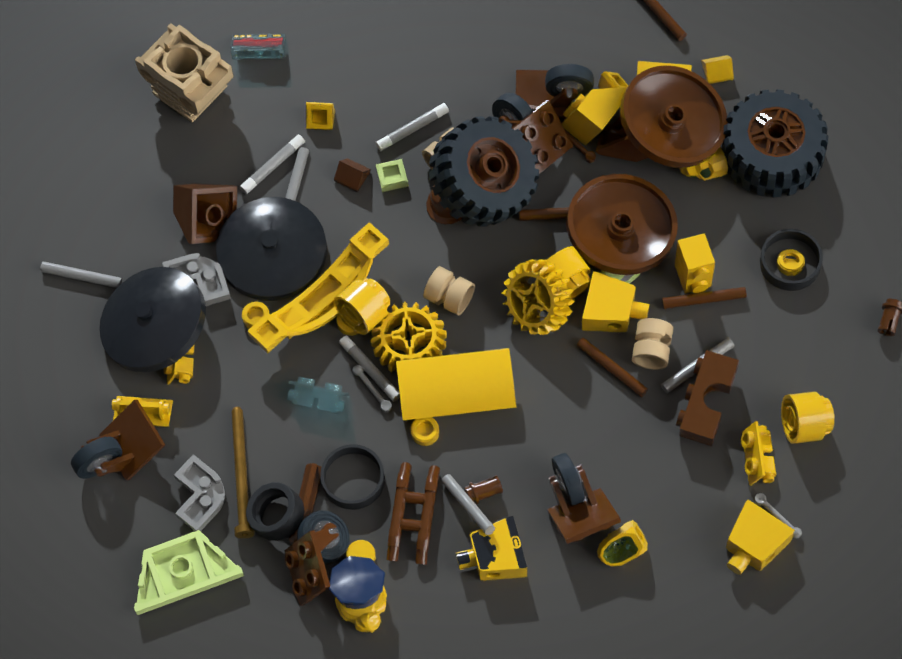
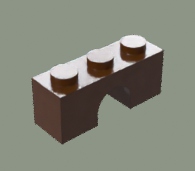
[676,350,739,446]

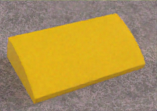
[396,348,516,420]

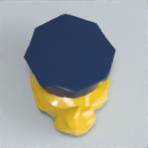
[328,556,387,633]

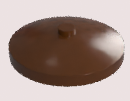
[620,65,728,168]
[566,174,678,275]

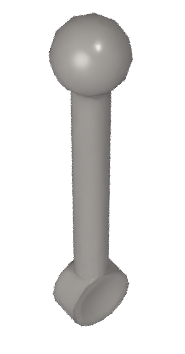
[352,365,392,413]
[754,493,802,539]

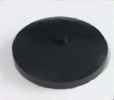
[216,197,327,301]
[99,267,206,372]

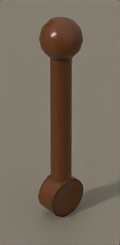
[561,123,596,163]

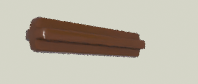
[288,463,321,544]

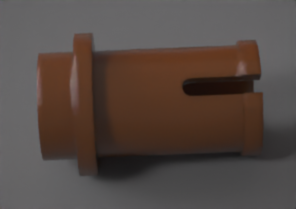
[877,298,902,337]
[464,475,503,505]

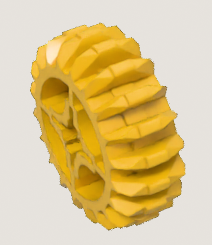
[502,259,575,335]
[371,301,447,372]

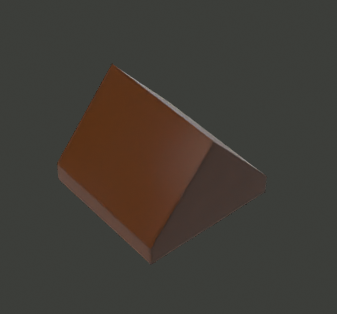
[334,158,371,192]

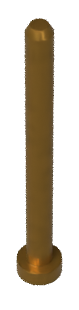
[231,407,255,538]

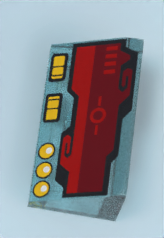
[231,34,286,59]

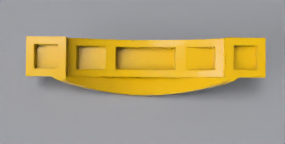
[248,222,389,353]

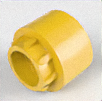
[546,246,591,299]
[334,278,390,335]
[781,392,834,444]

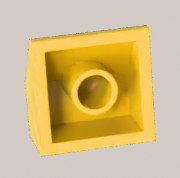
[562,87,627,146]

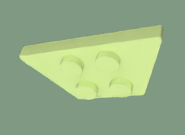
[134,530,244,615]

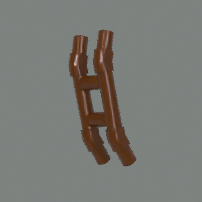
[386,462,440,565]

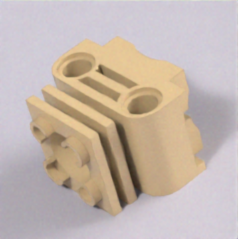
[135,23,233,123]

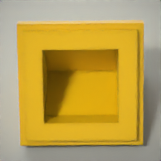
[701,55,734,84]
[598,71,629,89]
[306,102,335,130]

